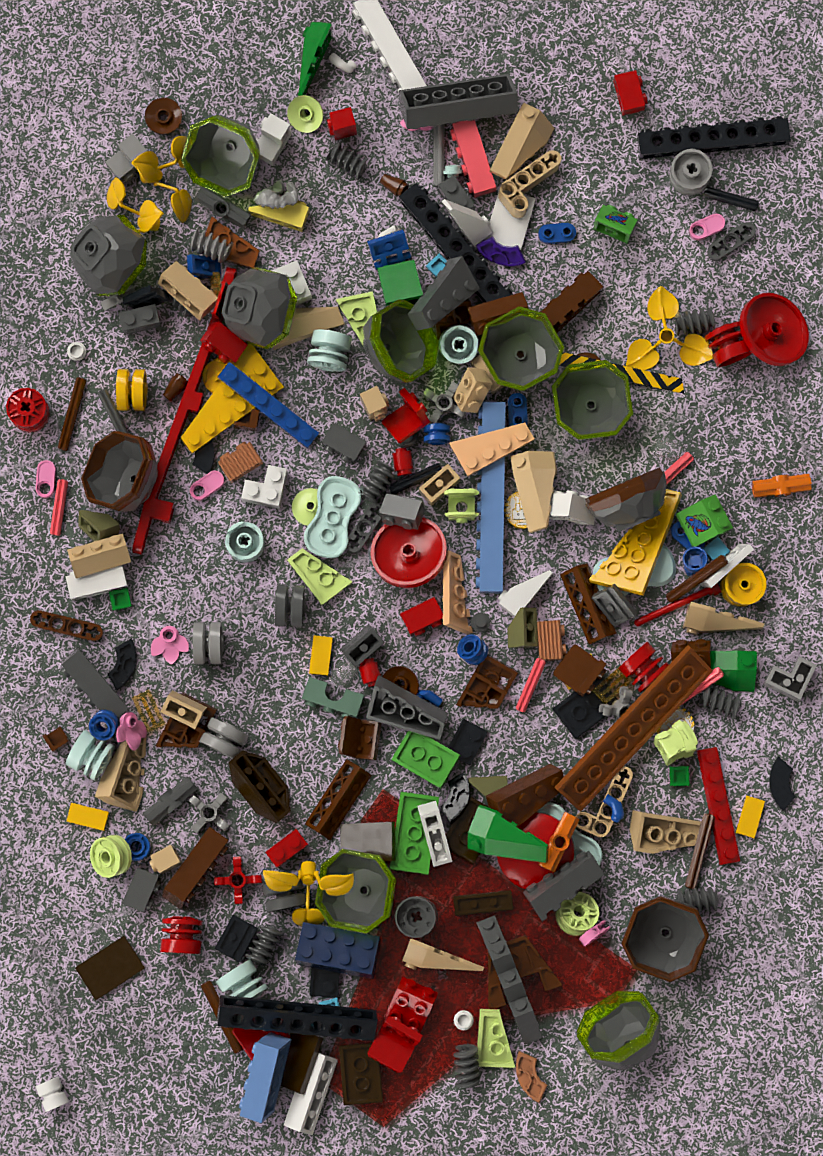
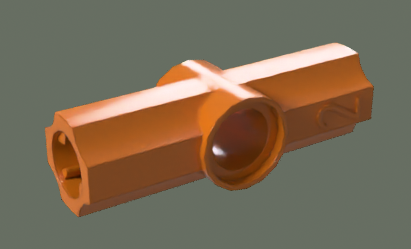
[752,474,812,498]
[539,812,580,872]

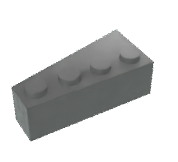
[408,256,480,330]
[60,647,129,718]
[366,675,448,740]
[523,851,604,921]

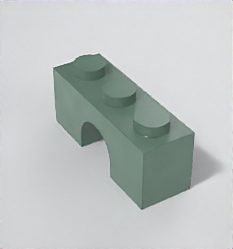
[302,677,364,718]

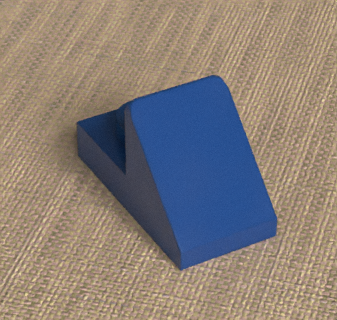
[187,254,221,279]

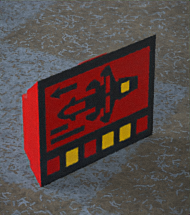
[211,281,228,320]

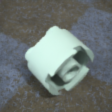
[439,325,478,364]
[225,522,265,563]

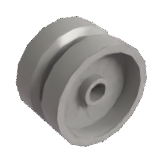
[669,149,713,196]
[193,622,224,665]
[199,717,249,759]

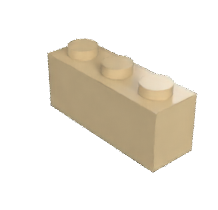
[158,261,218,320]
[67,533,131,578]

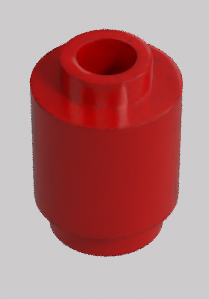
[392,448,414,476]
[358,658,381,688]

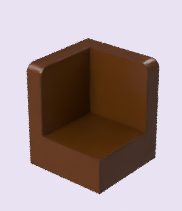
[234,409,260,431]
[43,726,71,753]

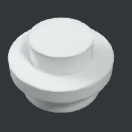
[67,342,86,361]
[454,1010,473,1030]

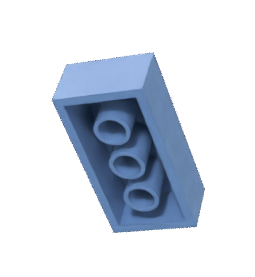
[239,1032,292,1123]

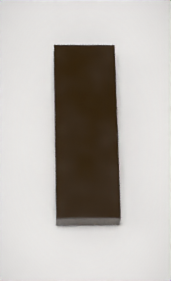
[453,890,513,916]

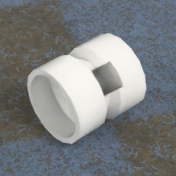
[35,1076,69,1112]

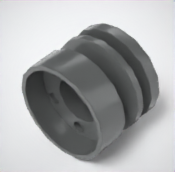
[395,896,438,938]

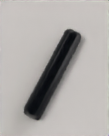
[703,186,759,211]
[389,463,442,495]

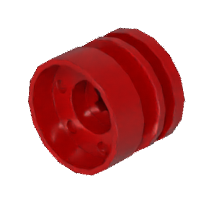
[704,321,752,368]
[6,388,50,433]
[618,641,669,693]
[160,916,203,954]

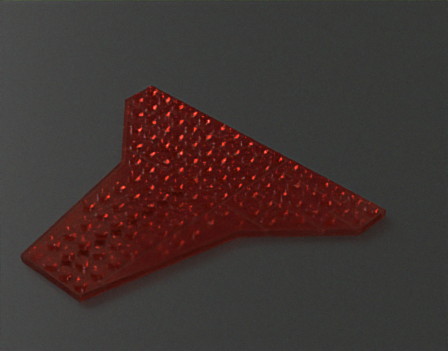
[329,789,637,1127]

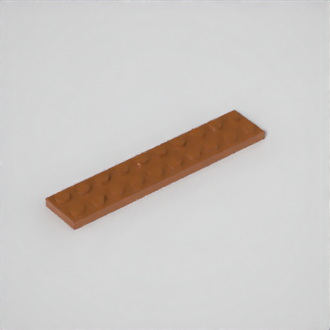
[554,645,713,812]

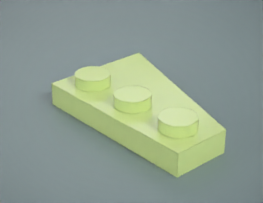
[336,292,377,347]
[287,548,353,606]
[477,1009,515,1068]

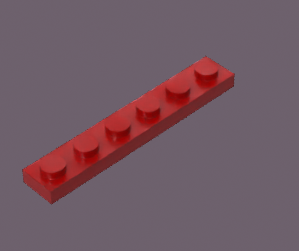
[697,747,740,865]

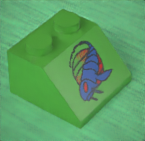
[593,205,638,244]
[676,494,733,547]

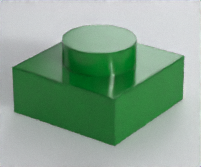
[109,588,132,611]
[669,766,690,786]

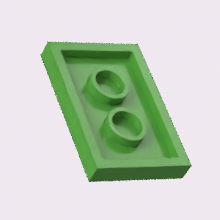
[391,731,461,789]

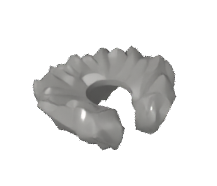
[254,180,299,209]

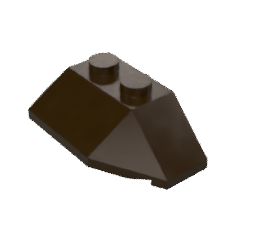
[229,750,291,823]

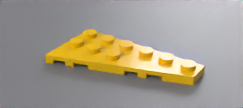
[180,342,284,454]
[589,489,682,596]

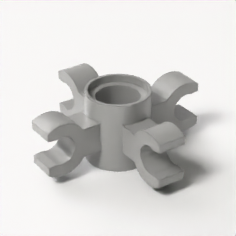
[422,381,466,424]
[599,686,633,723]
[189,793,230,834]

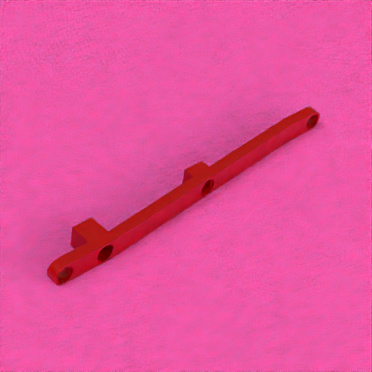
[132,267,237,555]

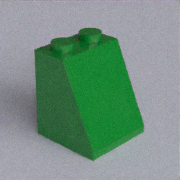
[377,260,423,307]

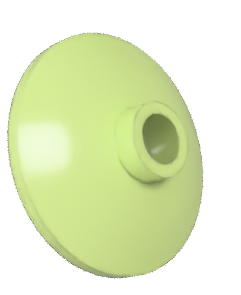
[287,95,323,133]
[292,488,318,526]

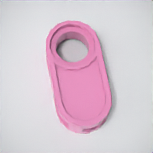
[689,214,725,240]
[35,460,56,498]
[190,471,224,501]
[579,920,611,947]

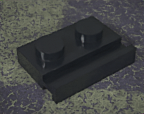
[123,285,170,309]
[448,718,488,766]
[214,915,258,962]
[309,968,339,997]

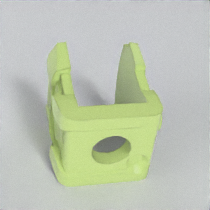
[444,488,479,523]
[653,720,698,766]

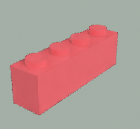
[450,120,496,198]

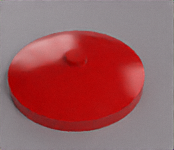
[740,293,809,366]
[370,517,447,588]
[497,812,575,889]

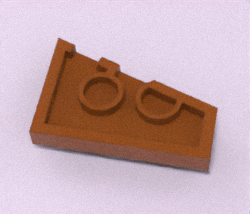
[202,217,260,269]

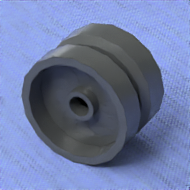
[275,584,306,628]
[261,879,306,913]

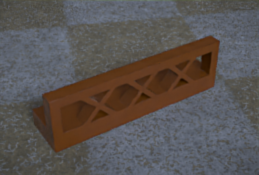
[560,563,617,645]
[305,759,371,840]

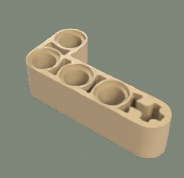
[498,150,561,218]
[575,766,633,838]

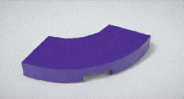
[476,236,526,266]

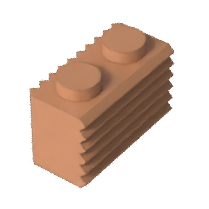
[218,442,263,483]
[537,620,566,661]

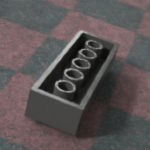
[399,74,518,129]

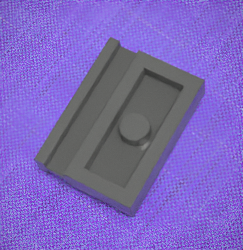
[592,584,637,627]

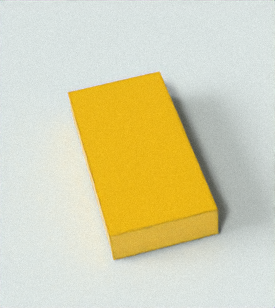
[309,635,333,676]
[735,796,765,839]
[66,803,109,831]

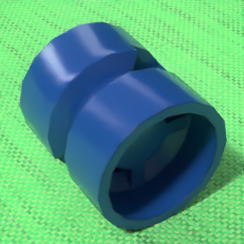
[683,546,708,577]

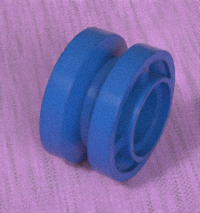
[423,423,450,445]
[457,634,488,665]
[89,709,119,740]
[125,833,151,861]

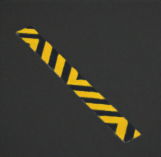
[558,352,684,394]

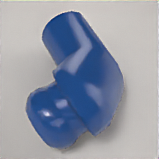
[416,690,443,707]
[603,794,624,823]

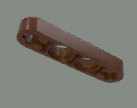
[30,610,104,642]

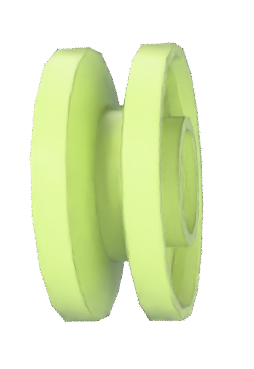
[90,835,132,878]
[555,892,599,936]

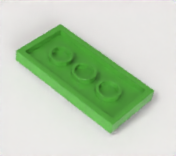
[390,792,439,875]

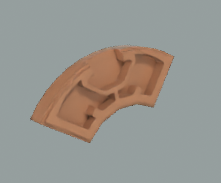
[516,1051,547,1103]

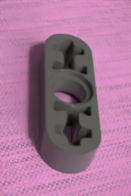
[707,222,756,261]
[347,503,381,553]

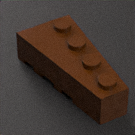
[535,271,604,336]
[486,764,564,828]
[162,827,229,910]

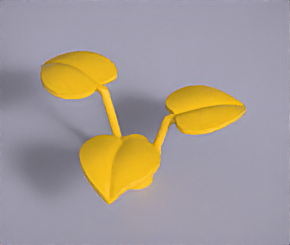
[131,136,192,223]
[107,177,164,233]
[626,286,713,370]
[263,861,354,926]

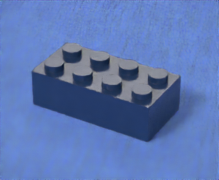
[295,922,381,979]

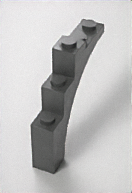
[476,915,543,1045]

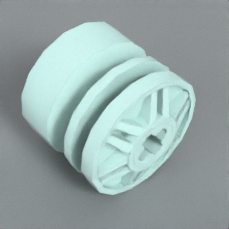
[307,329,352,372]
[65,730,115,781]
[216,959,268,998]

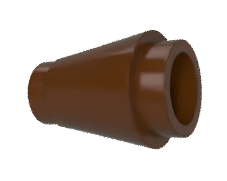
[380,173,409,197]
[162,373,188,402]

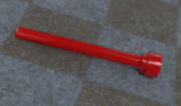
[634,583,722,626]

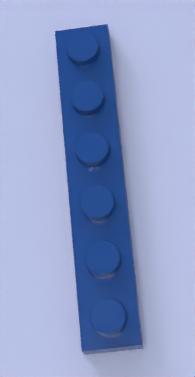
[217,362,319,448]

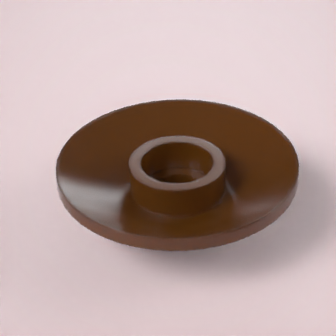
[145,97,182,134]
[383,666,419,695]

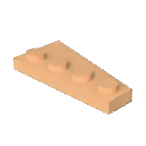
[449,423,535,477]
[442,551,473,634]

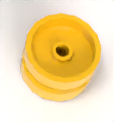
[116,369,148,411]
[720,563,766,607]

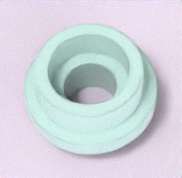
[443,165,462,178]

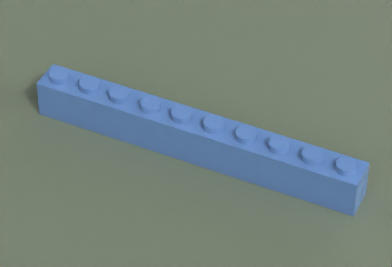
[476,402,506,594]

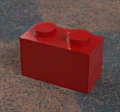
[613,70,648,116]
[327,107,357,141]
[200,321,248,364]
[400,597,443,637]
[265,829,308,868]

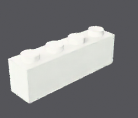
[284,1053,338,1135]

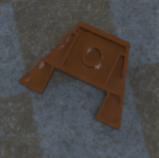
[488,936,562,1009]

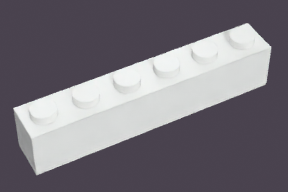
[352,0,427,93]

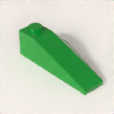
[298,22,333,96]
[710,651,757,692]
[468,805,548,863]

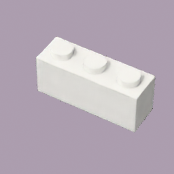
[66,565,129,601]

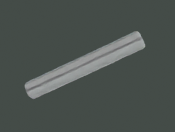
[433,124,445,187]

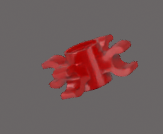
[214,856,262,904]

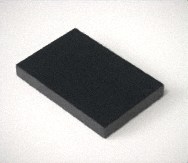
[552,677,618,740]

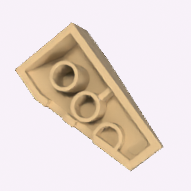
[489,103,554,180]
[271,307,345,350]
[511,451,557,533]
[683,602,764,635]
[95,736,147,812]
[629,810,711,854]
[402,939,484,971]

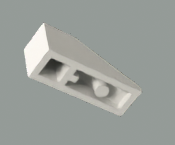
[442,199,492,246]
[498,570,553,617]
[417,801,452,867]

